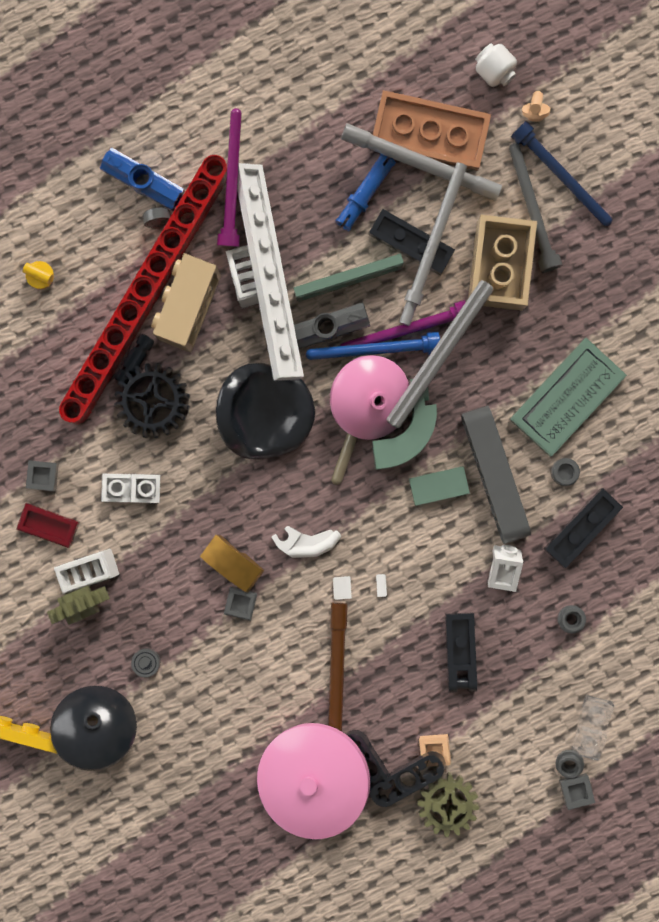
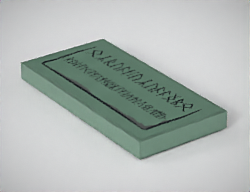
[509,338,627,457]

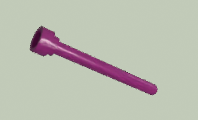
[217,108,242,246]
[340,300,466,346]

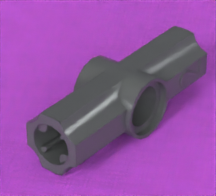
[294,303,371,349]

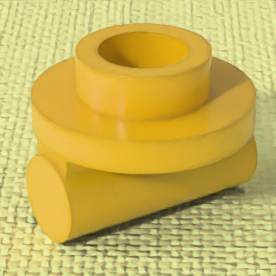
[22,261,54,289]

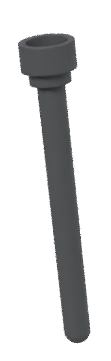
[509,143,563,273]

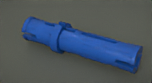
[335,154,396,231]

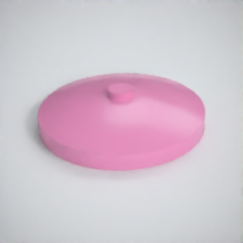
[257,723,370,839]

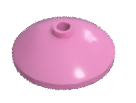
[330,355,409,440]

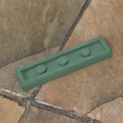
[293,253,404,302]

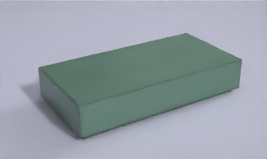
[409,466,470,506]

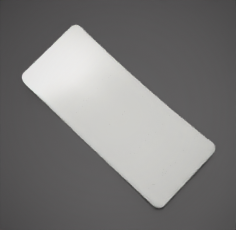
[333,574,387,600]

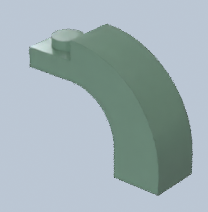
[372,379,437,470]

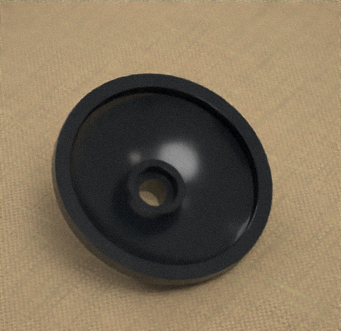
[50,686,137,771]

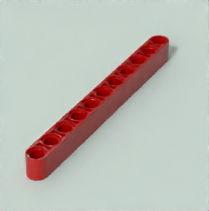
[59,155,227,424]

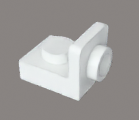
[488,545,523,592]

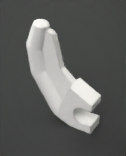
[272,526,341,558]

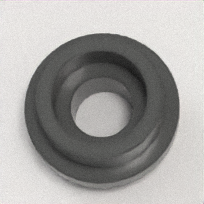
[557,605,586,633]
[555,750,584,778]

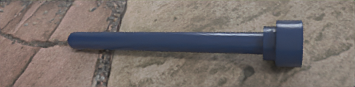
[511,121,612,226]

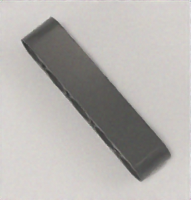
[461,405,531,544]

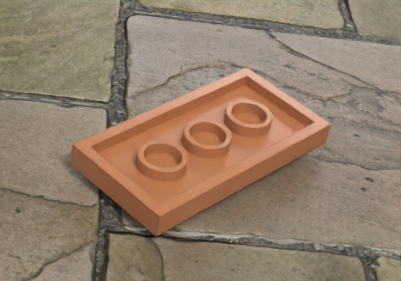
[373,90,491,171]

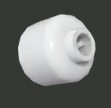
[475,43,517,87]

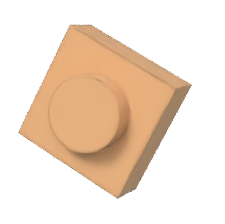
[419,734,451,767]

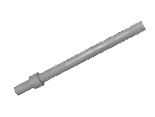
[399,162,467,326]

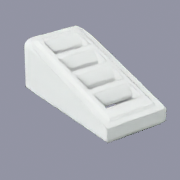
[226,245,259,308]
[54,548,119,594]

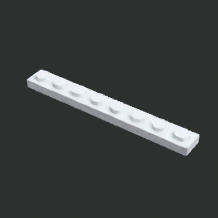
[237,163,304,381]

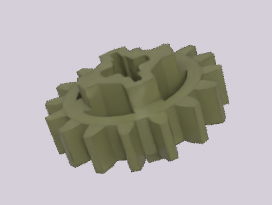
[47,585,110,625]
[417,772,479,837]

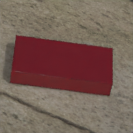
[16,503,80,548]

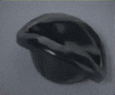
[216,363,315,460]

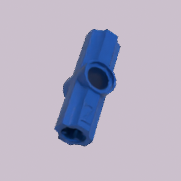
[100,148,185,212]

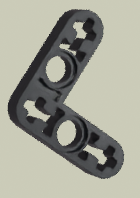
[346,730,446,807]

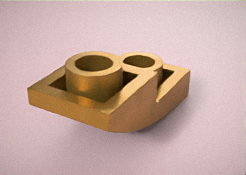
[200,534,264,593]

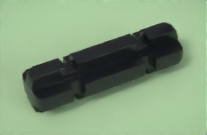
[115,334,154,384]

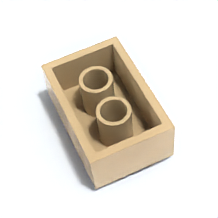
[468,215,537,311]
[151,253,221,353]

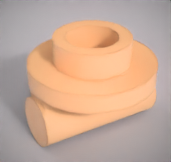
[522,91,550,122]

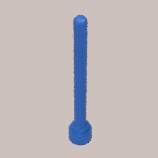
[306,332,440,360]

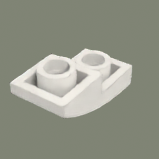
[101,474,160,503]

